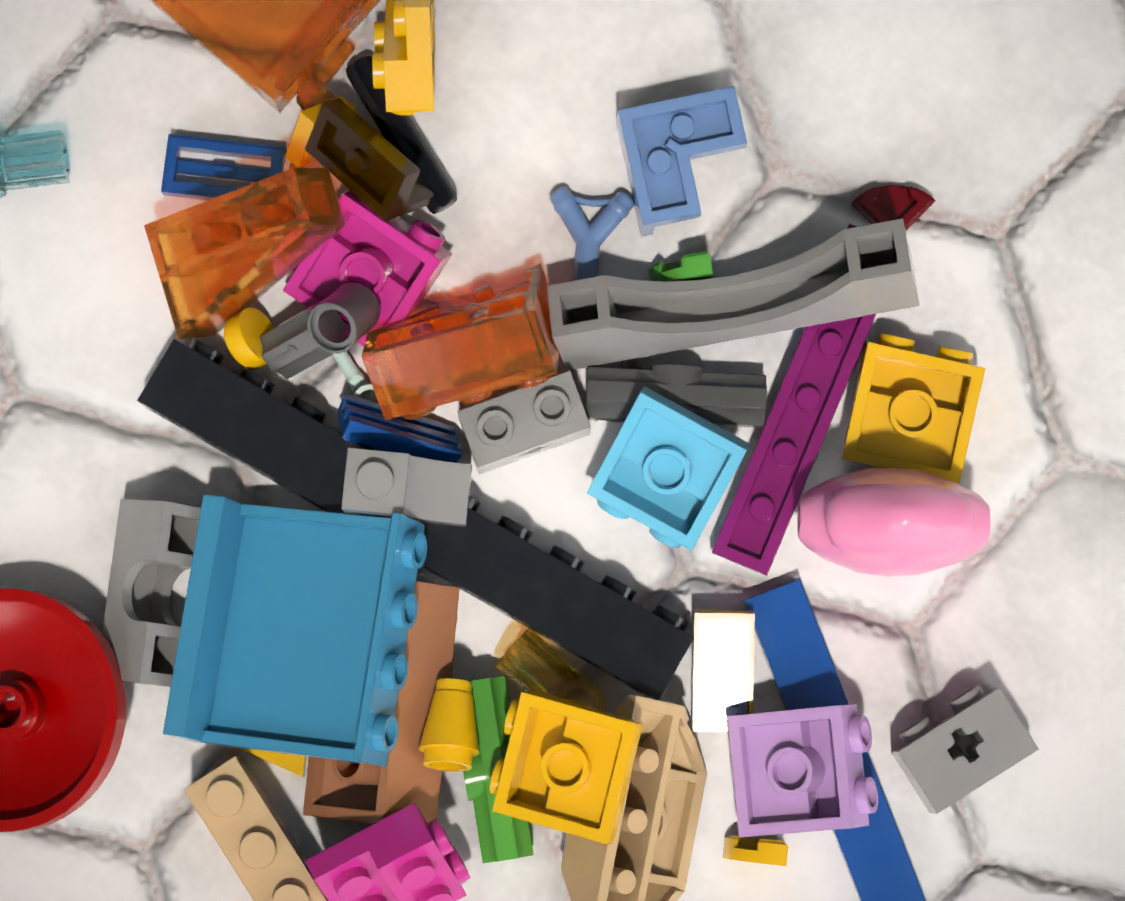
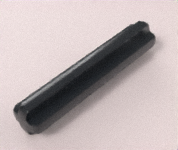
[346,55,457,214]

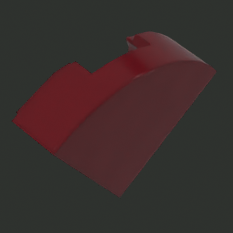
[851,185,936,231]

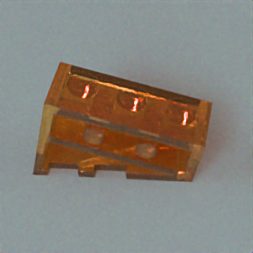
[144,168,345,339]
[361,264,559,420]

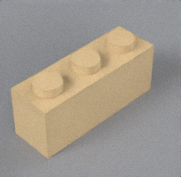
[183,756,328,901]

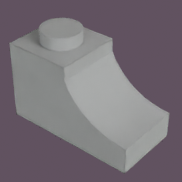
[341,448,472,527]

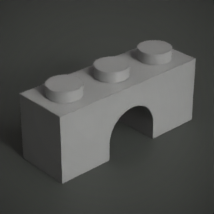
[102,499,201,687]

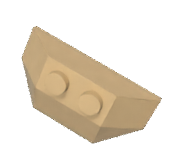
[561,695,707,901]

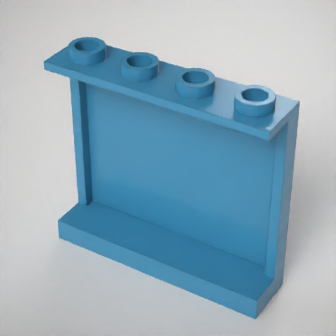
[163,495,427,767]

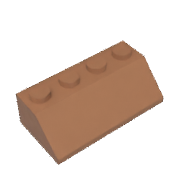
[303,581,460,824]

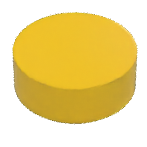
[224,307,274,370]

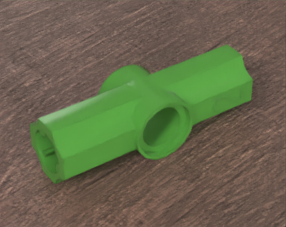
[463,676,534,863]

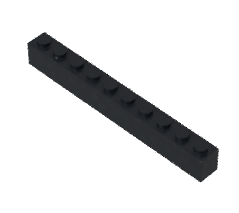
[137,338,694,700]

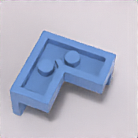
[617,86,747,237]

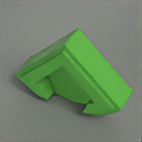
[649,251,713,282]

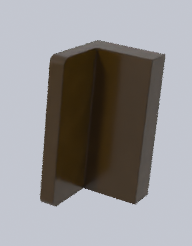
[305,98,434,222]

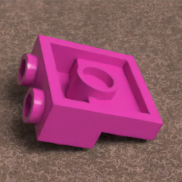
[283,190,452,357]
[305,802,471,901]

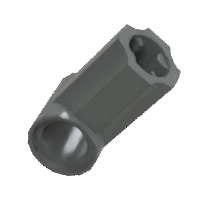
[260,282,380,379]

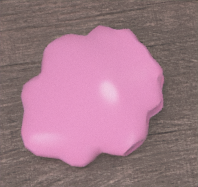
[797,468,990,577]

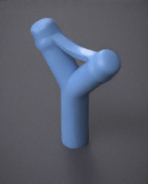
[550,187,635,281]

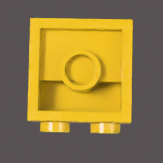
[372,0,435,115]
[841,333,986,484]
[490,690,643,845]

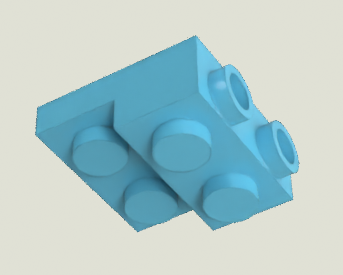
[587,386,750,551]

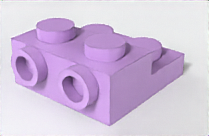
[727,704,878,837]

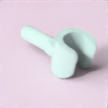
[333,351,387,406]

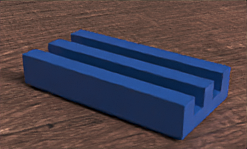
[161,134,287,209]
[337,394,462,463]

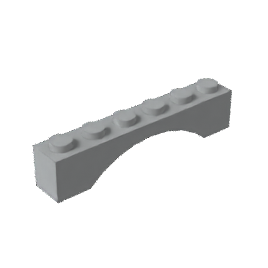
[547,218,920,371]

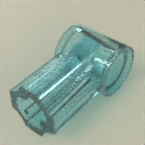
[0,130,70,198]

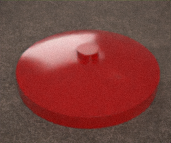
[0,588,126,832]

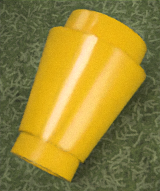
[418,678,479,772]

